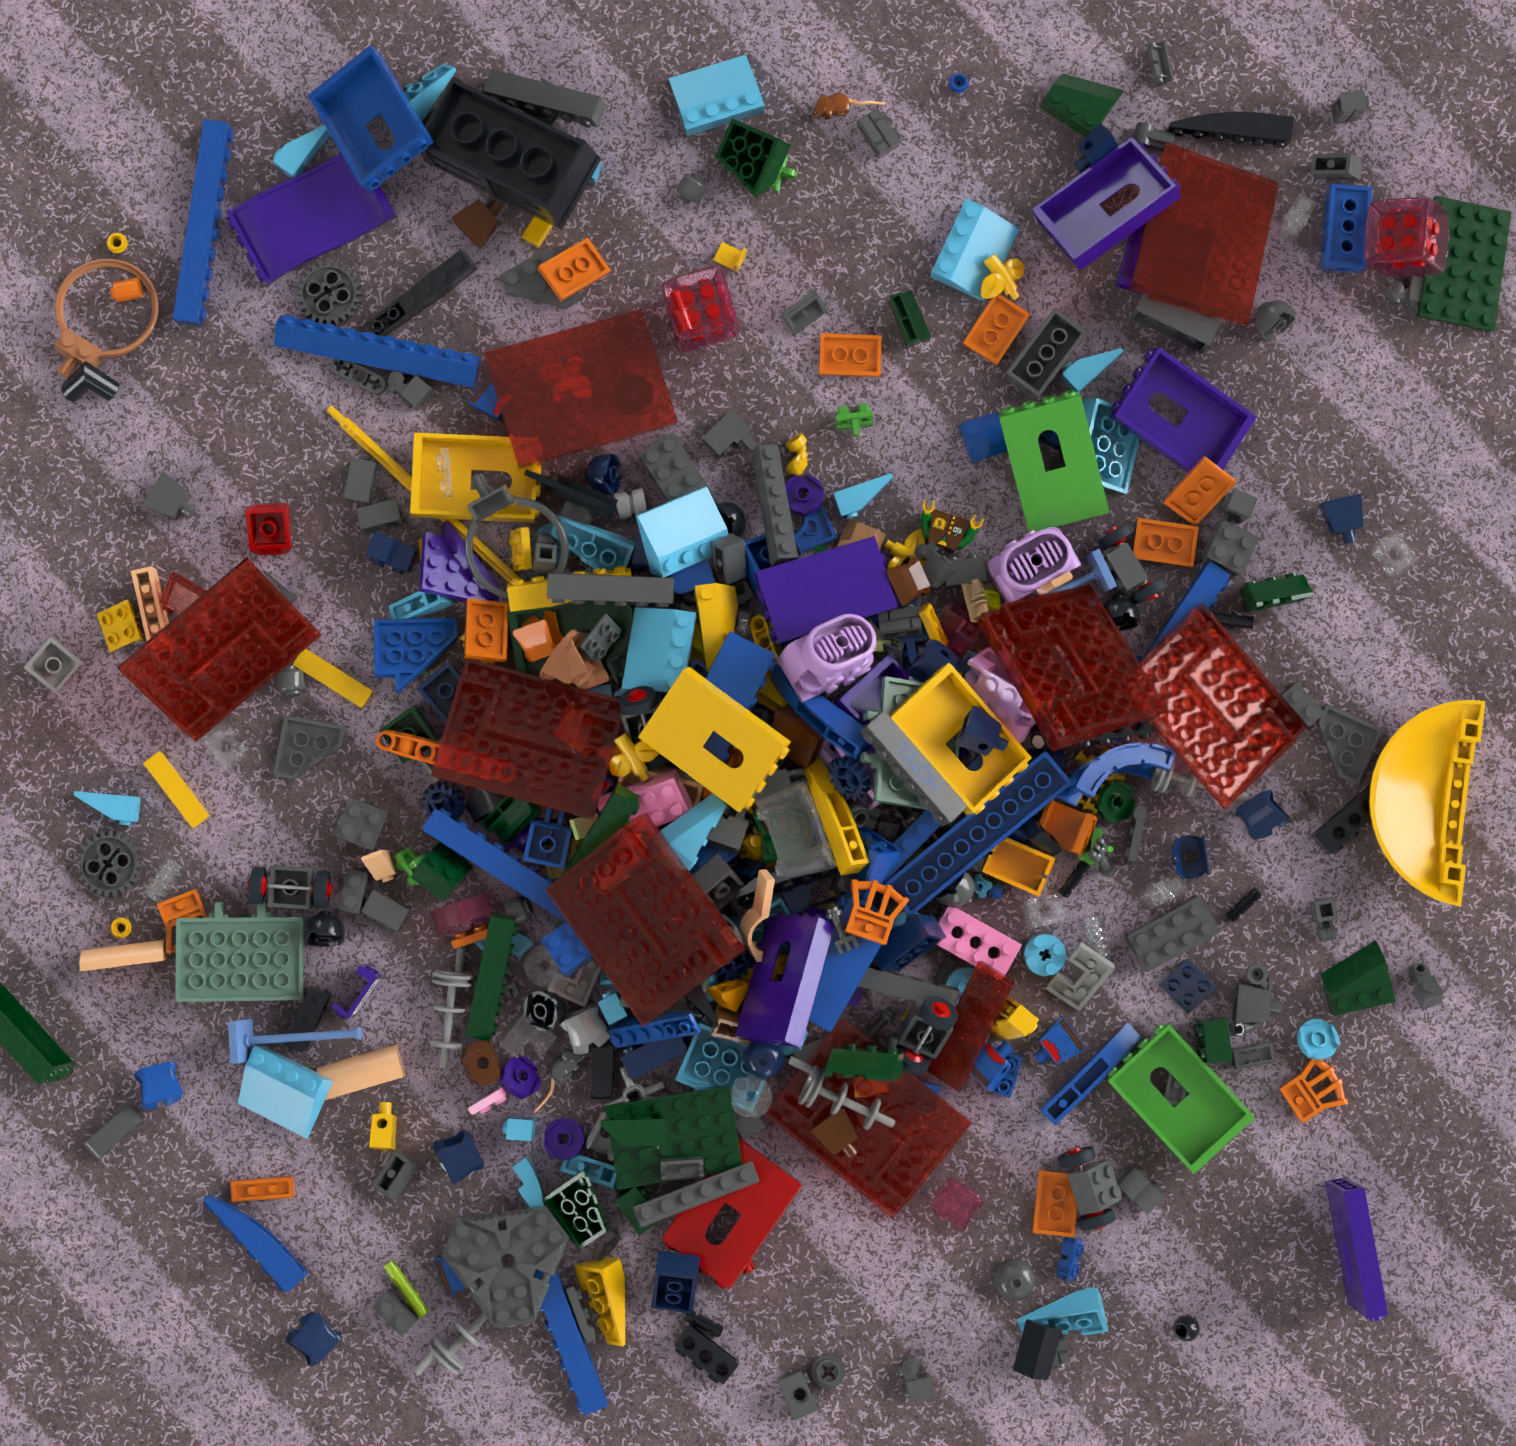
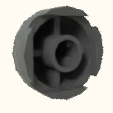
[1255,300,1297,341]
[935,871,975,908]
[993,1258,1035,1301]

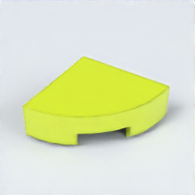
[981,589,1002,613]

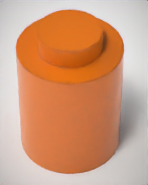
[110,277,143,303]

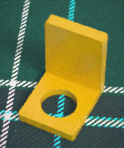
[713,242,747,273]

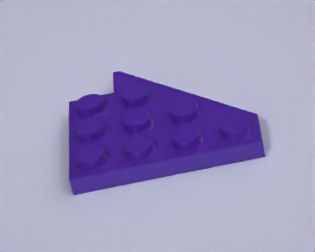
[419,521,500,602]

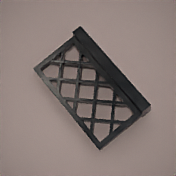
[524,469,618,519]

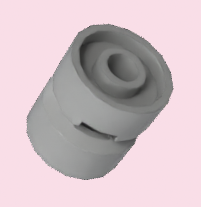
[615,488,648,520]

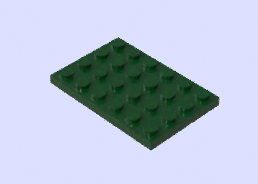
[1416,196,1511,332]
[605,1084,742,1190]

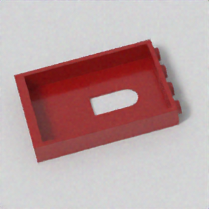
[661,1137,804,1289]

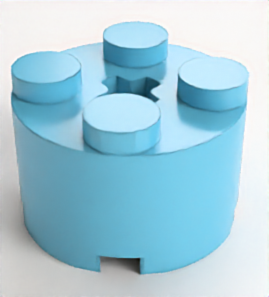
[1022,934,1066,976]

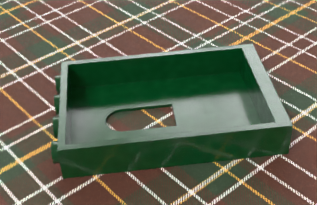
[507,600,637,694]
[0,982,76,1085]

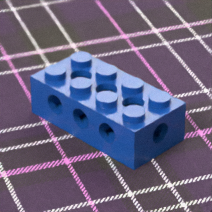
[1320,183,1372,273]

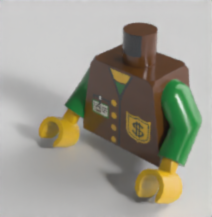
[920,499,984,556]

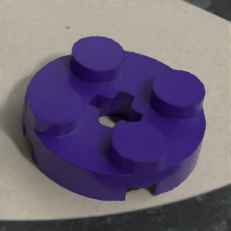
[785,475,824,517]
[499,1056,541,1099]
[544,1118,586,1161]

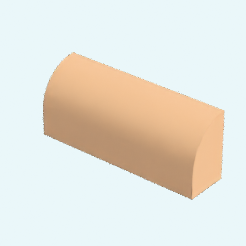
[79,939,170,972]
[317,1044,406,1100]

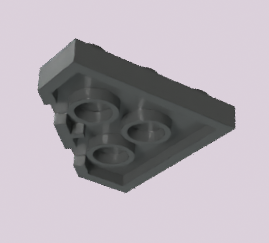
[499,245,583,309]
[1317,704,1383,786]
[273,715,347,780]

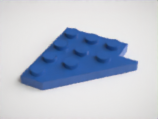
[374,618,457,693]

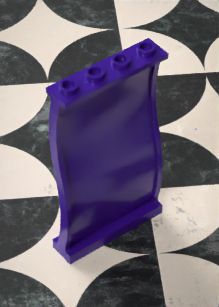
[226,153,397,286]

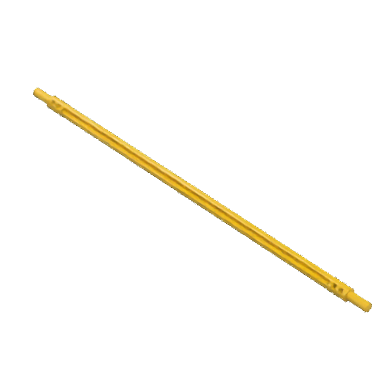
[326,405,524,583]

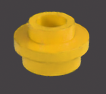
[107,233,128,254]
[111,917,132,938]

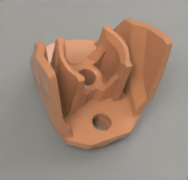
[540,630,611,690]

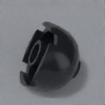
[716,502,746,537]
[1099,595,1141,631]
[303,911,345,947]
[524,989,566,1032]

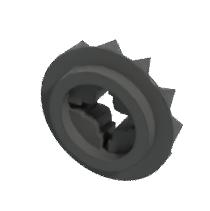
[812,1354,845,1388]

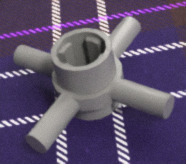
[604,1066,665,1105]

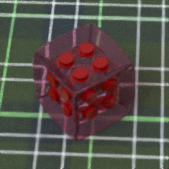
[1364,197,1449,277]
[661,266,740,352]

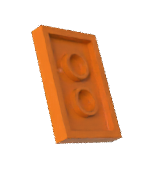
[537,238,611,302]
[963,294,1030,366]
[819,333,882,377]
[1164,456,1236,526]
[1132,518,1199,568]
[464,598,508,662]
[1032,1169,1077,1237]

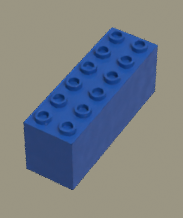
[703,631,777,763]
[809,893,895,1032]

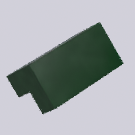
[888,290,931,348]
[482,790,541,843]

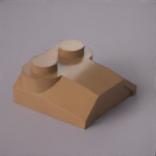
[837,520,886,550]

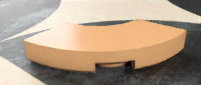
[1037,571,1073,596]

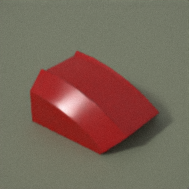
[245,502,291,555]

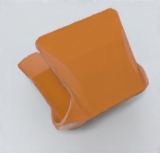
[513,610,564,662]

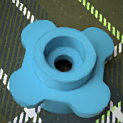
[974,874,993,898]

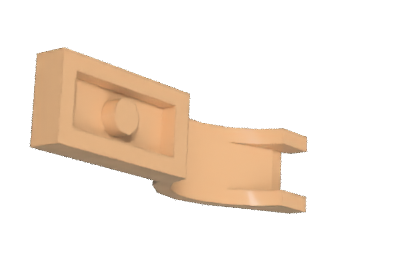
[740,869,775,962]

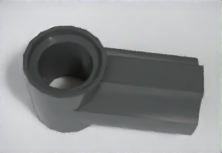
[1133,122,1175,152]

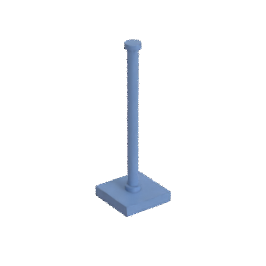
[987,549,1117,629]
[228,1018,362,1064]

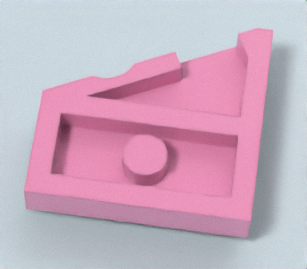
[468,1087,509,1115]

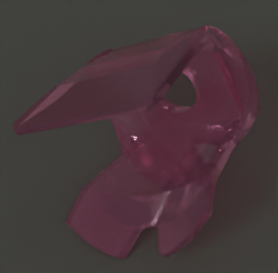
[930,1177,984,1231]

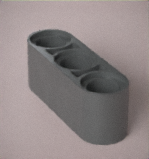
[83,1105,143,1160]

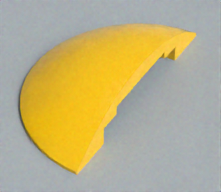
[1369,700,1486,907]

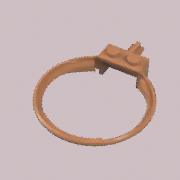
[54,259,159,379]

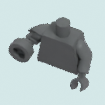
[1230,964,1282,1036]

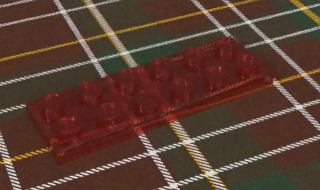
[927,961,1015,1091]

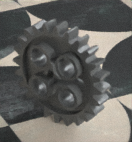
[295,260,363,326]
[75,830,144,897]

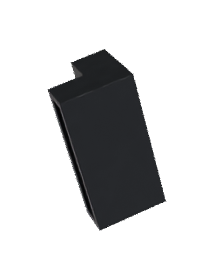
[1013,1319,1062,1380]

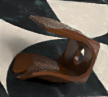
[886,555,931,606]
[461,1040,502,1085]

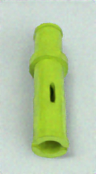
[383,1259,430,1319]

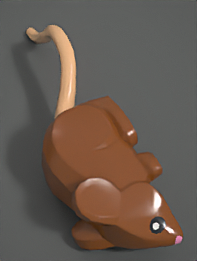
[812,92,885,120]

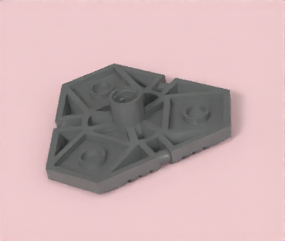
[442,1206,570,1328]

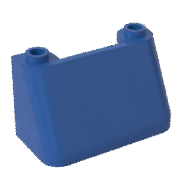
[809,817,901,901]

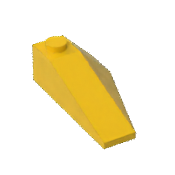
[694,583,738,672]
[574,1257,625,1347]

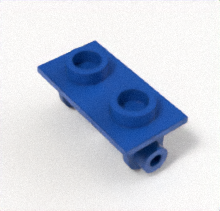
[1056,1237,1084,1281]

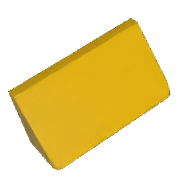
[521,217,553,248]

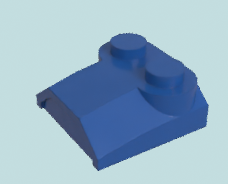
[958,412,1008,464]

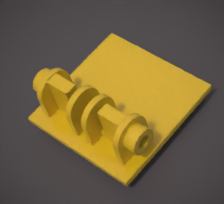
[97,600,144,652]

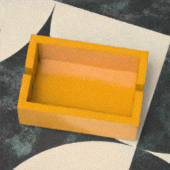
[980,837,1056,897]

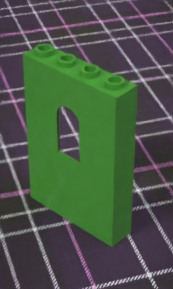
[998,390,1109,532]
[1106,1023,1255,1174]

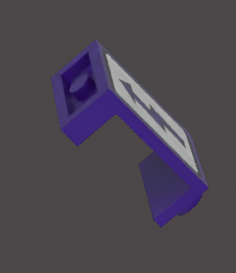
[332,964,383,1019]

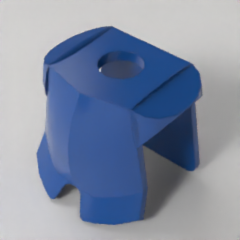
[133,1061,183,1109]

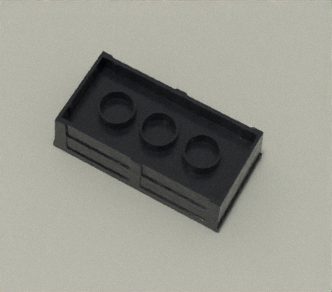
[421,77,601,230]

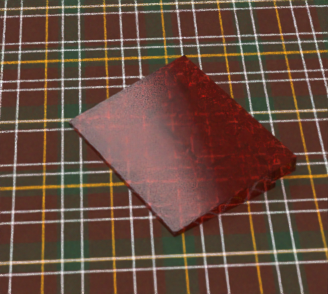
[1129,142,1279,325]
[484,309,678,469]
[117,557,322,742]
[977,585,1169,751]
[1117,603,1307,810]
[431,658,622,820]
[545,813,746,1027]
[763,1017,972,1219]

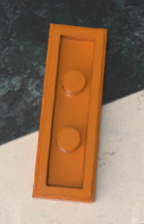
[230,1176,295,1202]

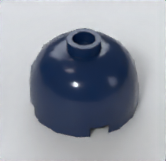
[585,454,621,495]
[743,1042,785,1080]

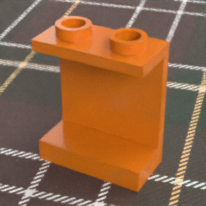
[1039,800,1098,857]

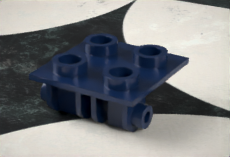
[1159,958,1218,1014]

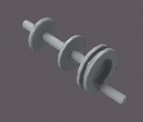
[1151,757,1249,807]
[429,947,474,1068]
[788,1056,895,1130]
[413,1312,488,1375]

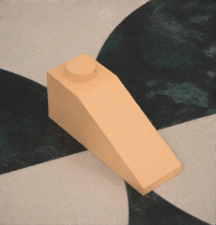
[361,850,398,883]

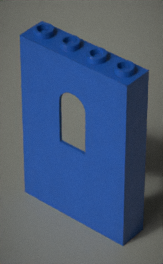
[308,45,433,192]

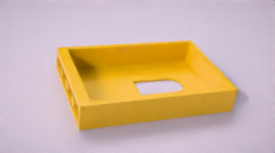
[410,432,542,523]
[889,663,1032,815]
[638,667,791,813]

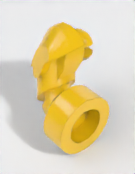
[786,433,808,476]

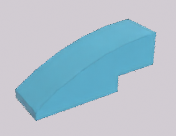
[512,1155,546,1208]

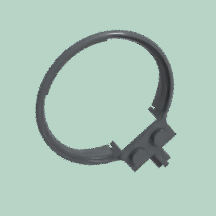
[465,473,569,599]

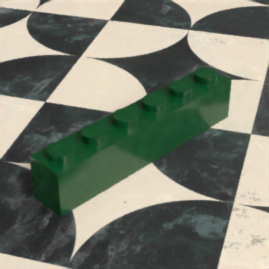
[555,784,640,901]
[465,912,519,1041]

